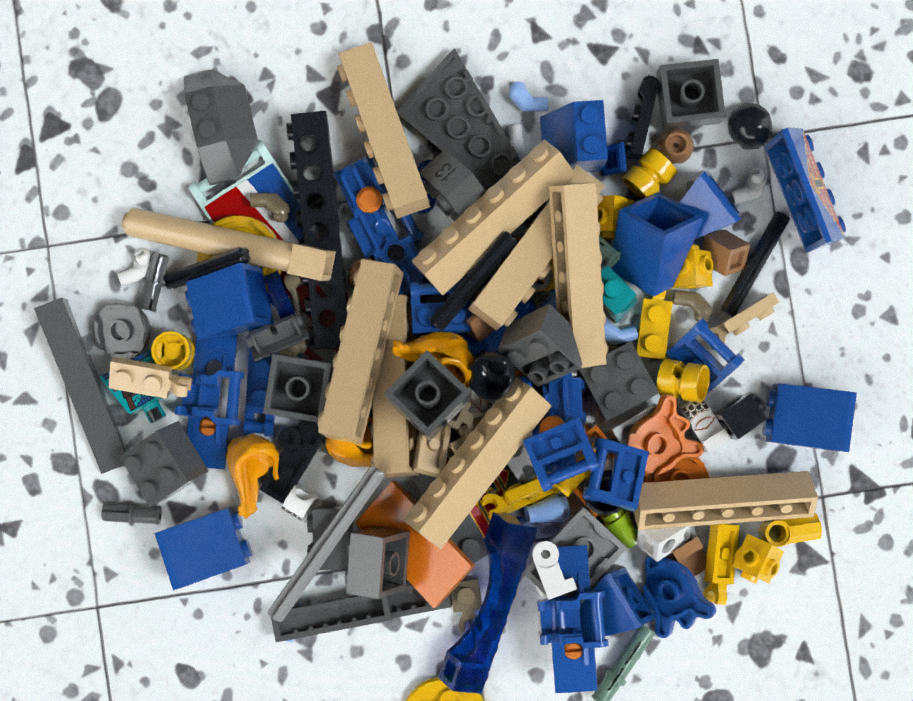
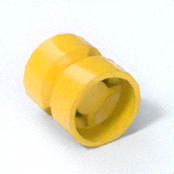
[622,148,678,200]
[151,331,195,371]
[657,359,710,403]

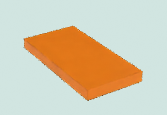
[355,481,475,608]

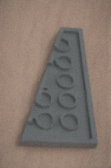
[397,48,546,226]

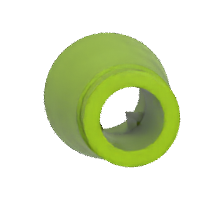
[601,509,637,549]

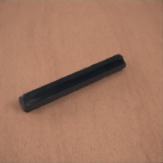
[721,211,790,316]
[430,231,518,331]
[163,247,251,289]

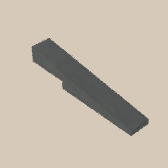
[34,298,126,474]
[271,583,452,642]

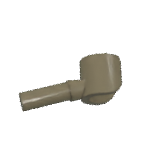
[284,274,303,314]

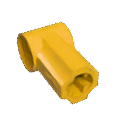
[758,513,822,547]

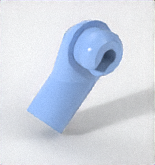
[509,81,548,112]
[604,319,638,346]

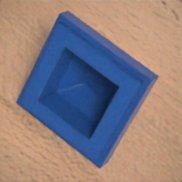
[602,142,627,177]

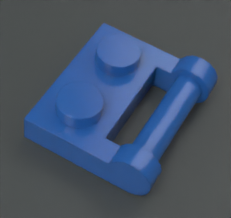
[410,279,472,335]
[666,318,745,394]
[523,417,601,492]
[582,438,649,511]

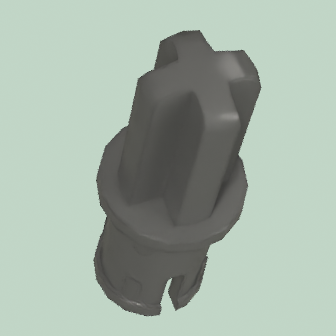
[138,253,169,312]
[101,502,162,526]

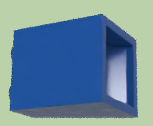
[540,100,608,172]
[610,192,703,296]
[185,263,274,341]
[762,383,857,452]
[154,507,252,591]

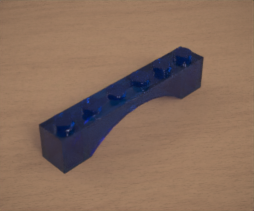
[438,512,537,694]

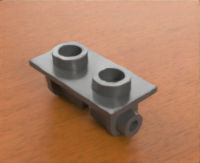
[244,313,310,362]

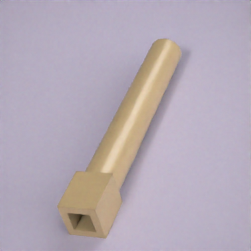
[122,208,336,281]

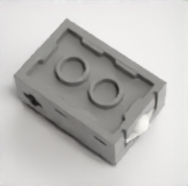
[521,505,627,598]

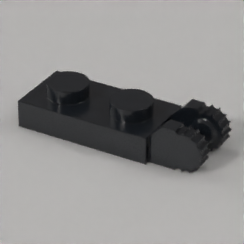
[625,75,659,161]

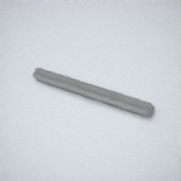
[268,466,385,622]

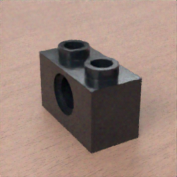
[714,394,768,440]

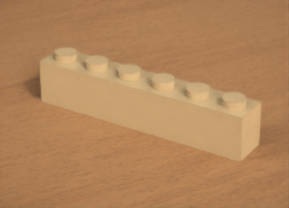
[337,42,430,219]
[411,139,576,295]
[468,165,605,331]
[549,183,608,368]
[318,259,404,445]
[370,295,419,478]
[403,378,551,550]
[634,471,818,530]

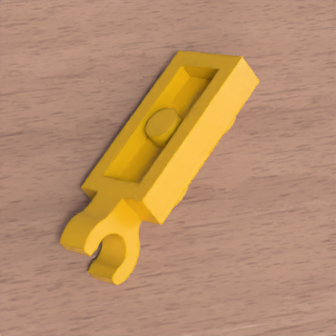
[636,291,673,360]
[481,476,559,519]
[703,524,740,605]

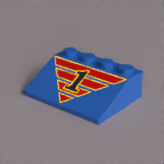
[764,128,846,253]

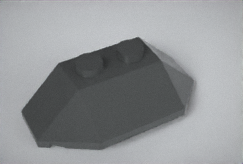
[184,69,258,186]

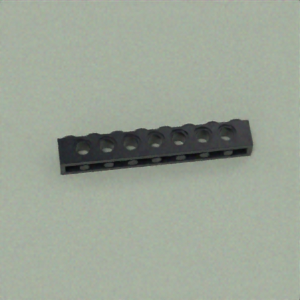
[286,111,348,350]

